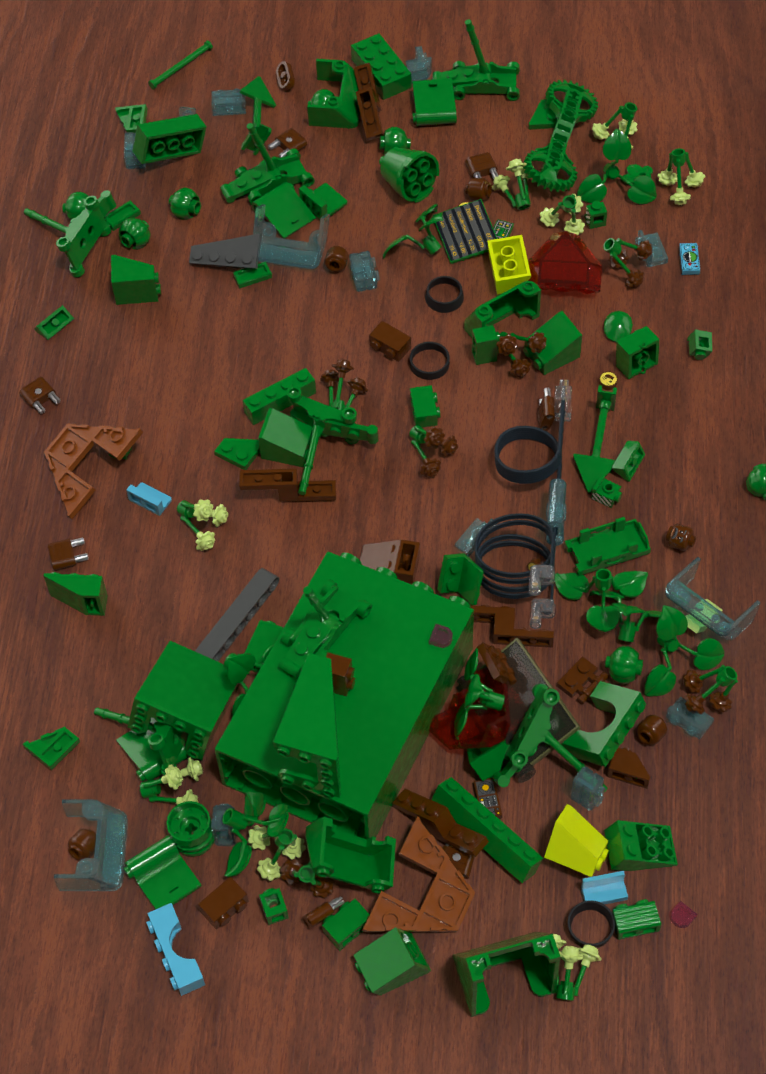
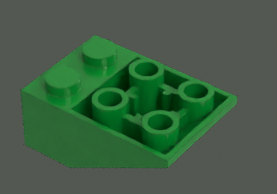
[44,572,108,616]
[604,820,678,871]

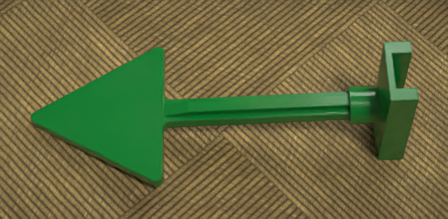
[240,76,276,155]
[573,385,617,494]

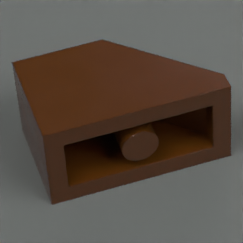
[608,748,650,789]

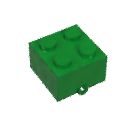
[616,326,659,379]

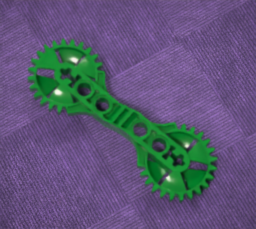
[523,80,598,192]

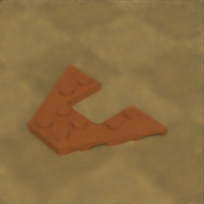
[44,423,143,519]
[362,816,475,932]

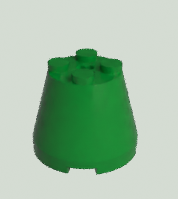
[379,147,439,202]

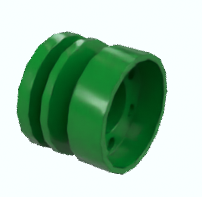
[166,801,216,857]

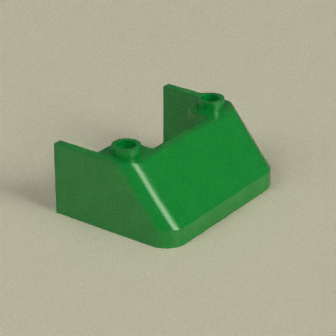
[307,59,361,129]

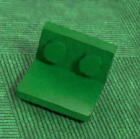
[299,183,347,221]
[437,553,483,605]

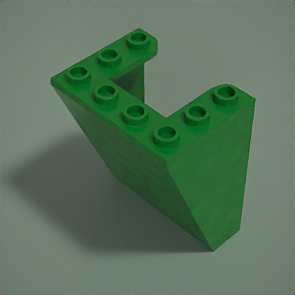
[128,641,240,760]
[273,653,341,798]
[452,932,561,1017]

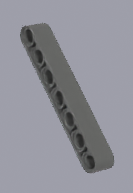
[195,568,279,661]

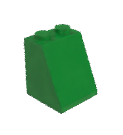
[111,255,161,305]
[523,311,582,375]
[258,408,313,467]
[354,927,431,996]

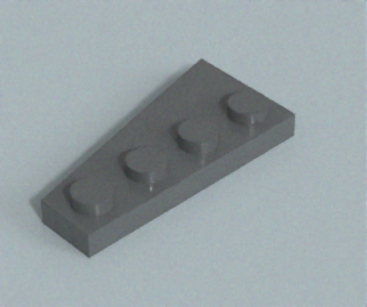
[189,234,262,270]

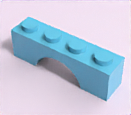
[146,903,205,996]

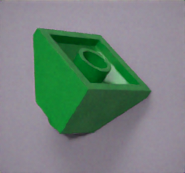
[466,723,507,781]

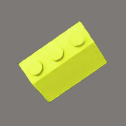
[487,235,531,295]

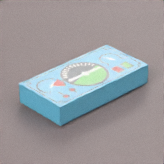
[679,243,700,275]

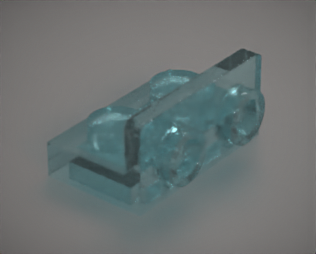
[635,230,668,267]
[455,518,496,557]
[666,696,714,739]

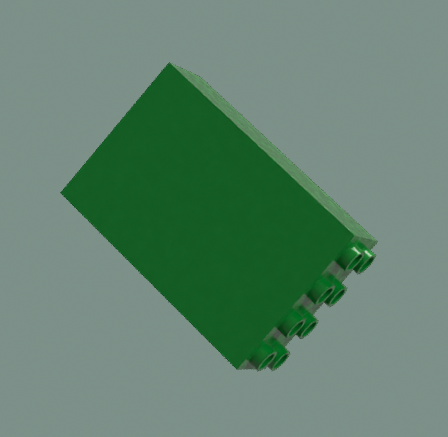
[215,551,474,839]

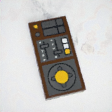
[474,778,502,819]

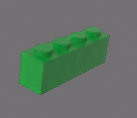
[242,368,316,425]

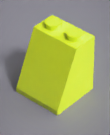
[544,804,609,877]

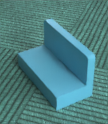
[126,482,172,516]
[581,871,628,904]

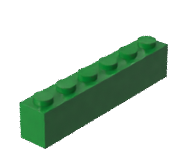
[431,777,543,883]

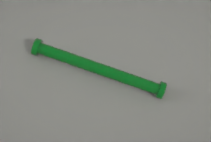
[148,40,213,90]

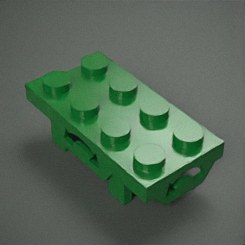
[564,517,651,576]

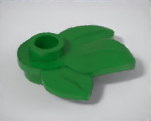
[620,164,653,183]

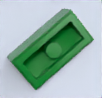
[34,305,74,340]
[612,441,645,482]

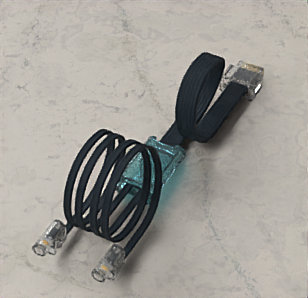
[475,380,572,629]

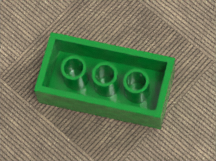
[351,33,412,100]
[133,114,207,164]

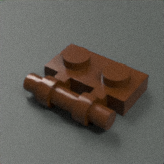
[477,642,517,685]
[557,656,609,704]

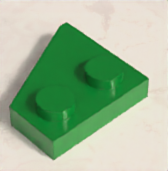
[214,438,260,470]
[23,727,80,770]

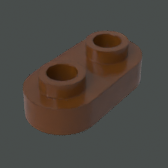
[276,61,295,91]

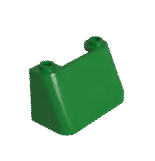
[464,281,541,338]
[305,816,396,894]

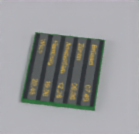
[432,199,497,264]

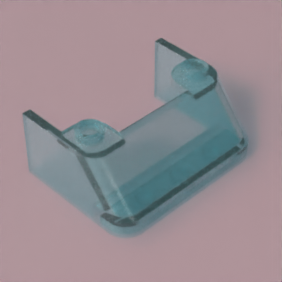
[253,204,330,269]
[665,557,761,640]
[54,799,128,891]

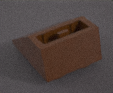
[360,540,420,585]

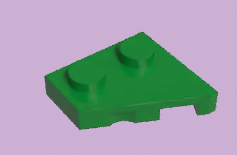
[529,99,558,130]
[115,104,148,135]

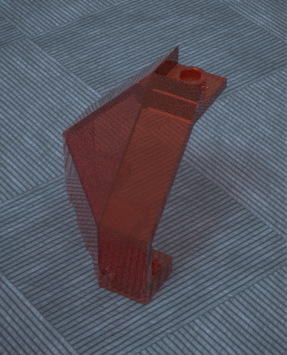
[528,231,602,294]
[429,667,511,750]

